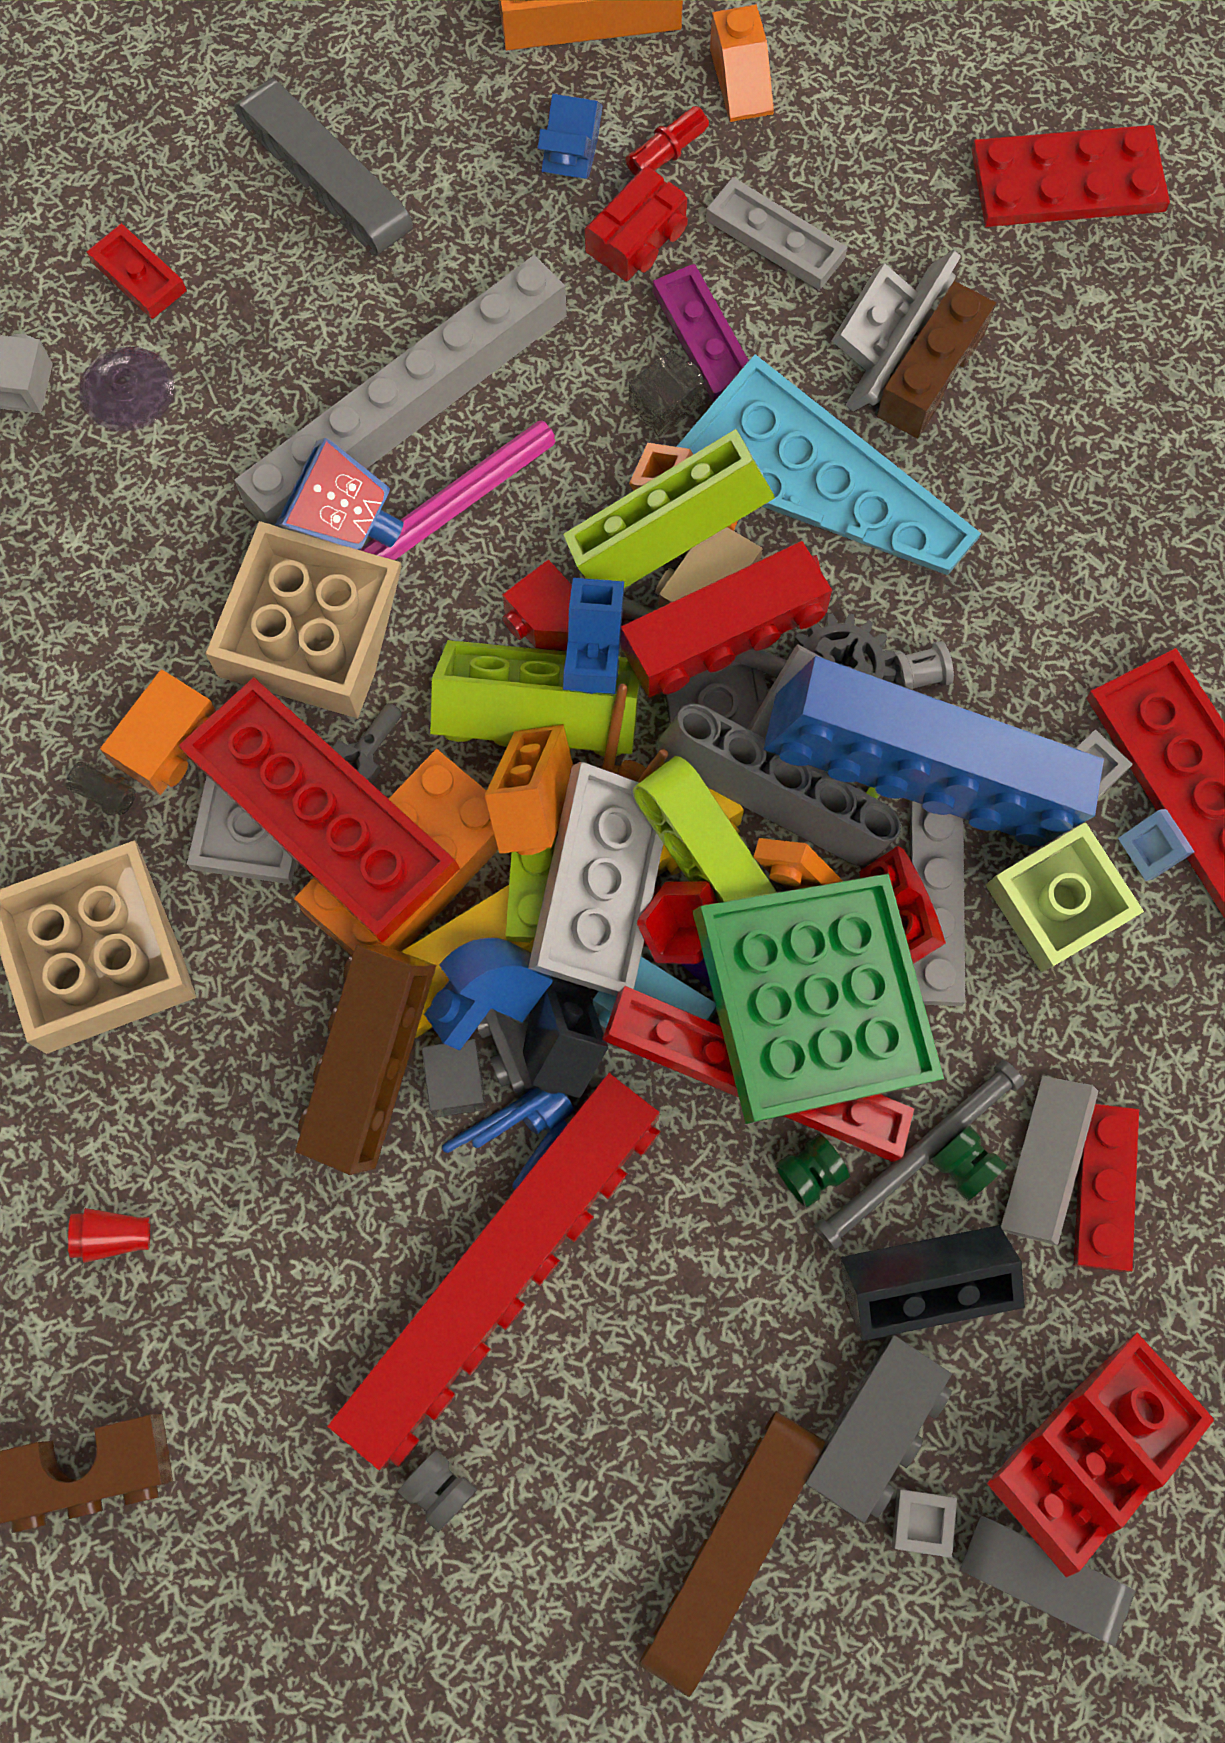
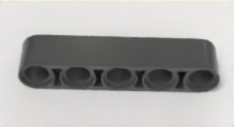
[234,78,413,256]
[657,704,901,866]

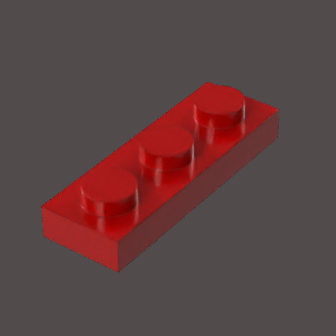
[1073,1104,1139,1272]

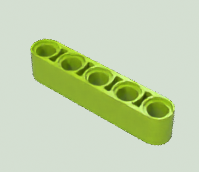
[633,756,777,903]

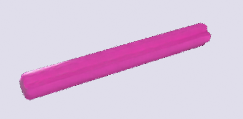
[360,421,555,560]

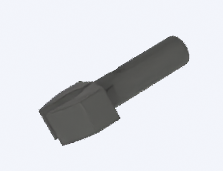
[332,703,402,783]

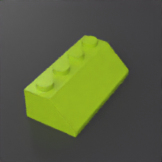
[430,640,641,756]

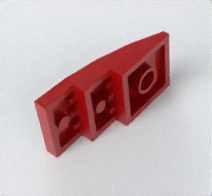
[987,1332,1215,1578]

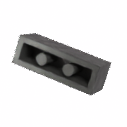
[805,1335,952,1523]

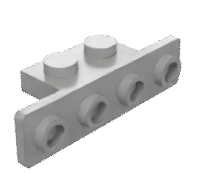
[831,250,961,412]

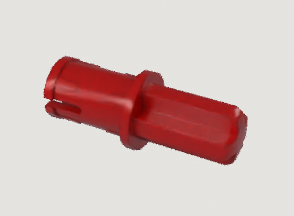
[625,106,709,176]

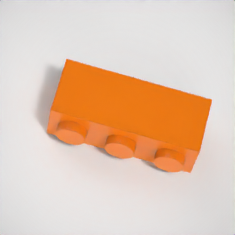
[484,724,573,855]

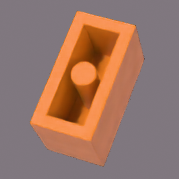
[100,669,216,796]

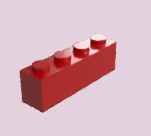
[620,541,832,698]

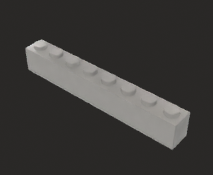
[234,255,567,526]

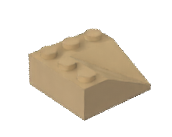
[205,521,402,719]
[0,840,197,1054]

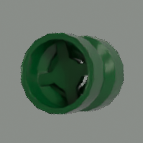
[930,1125,1007,1202]
[775,1133,851,1209]

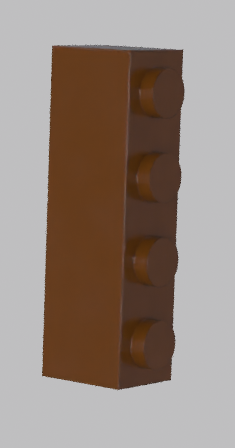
[295,945,437,1175]

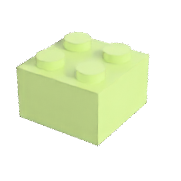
[986,822,1144,972]

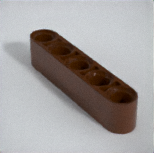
[638,1411,825,1697]

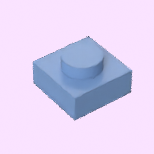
[1118,809,1194,881]

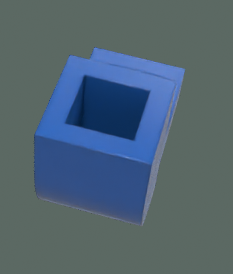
[538,94,603,179]
[563,578,624,694]
[424,938,553,1051]

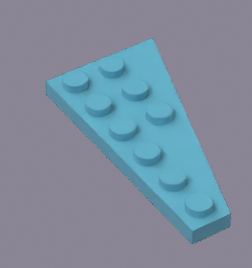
[677,354,981,575]

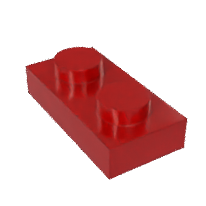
[86,223,187,320]

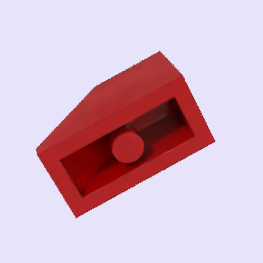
[502,559,572,651]

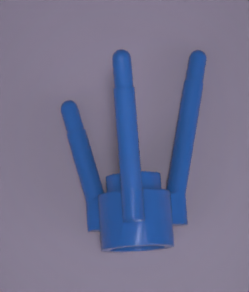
[442,1087,574,1190]

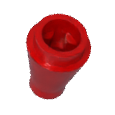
[68,1208,150,1263]

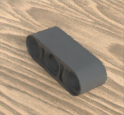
[960,1516,1136,1647]

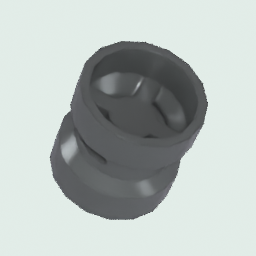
[398,1449,477,1533]

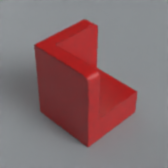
[637,881,718,964]

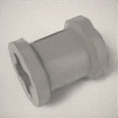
[892,641,954,690]

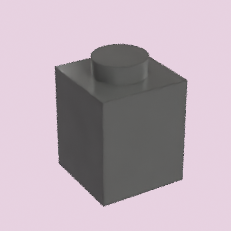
[422,1037,487,1118]

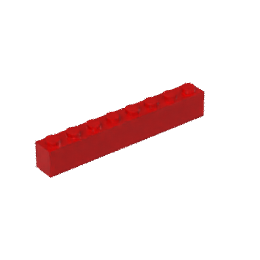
[327,1073,661,1471]

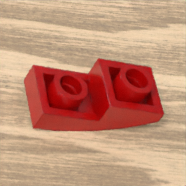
[859,846,946,964]

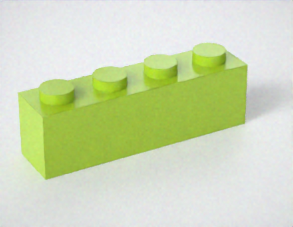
[563,429,776,588]

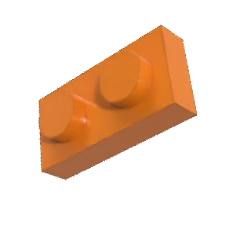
[753,838,843,891]

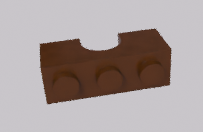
[877,281,997,439]
[0,1414,174,1533]

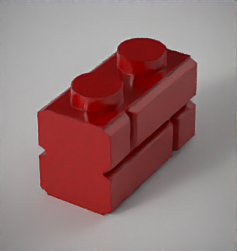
[585,166,688,282]

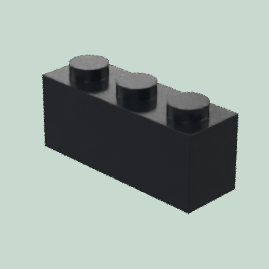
[840,1225,1025,1341]

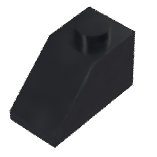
[523,976,609,1098]

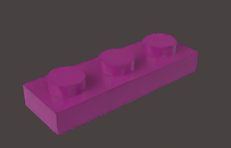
[652,263,749,403]

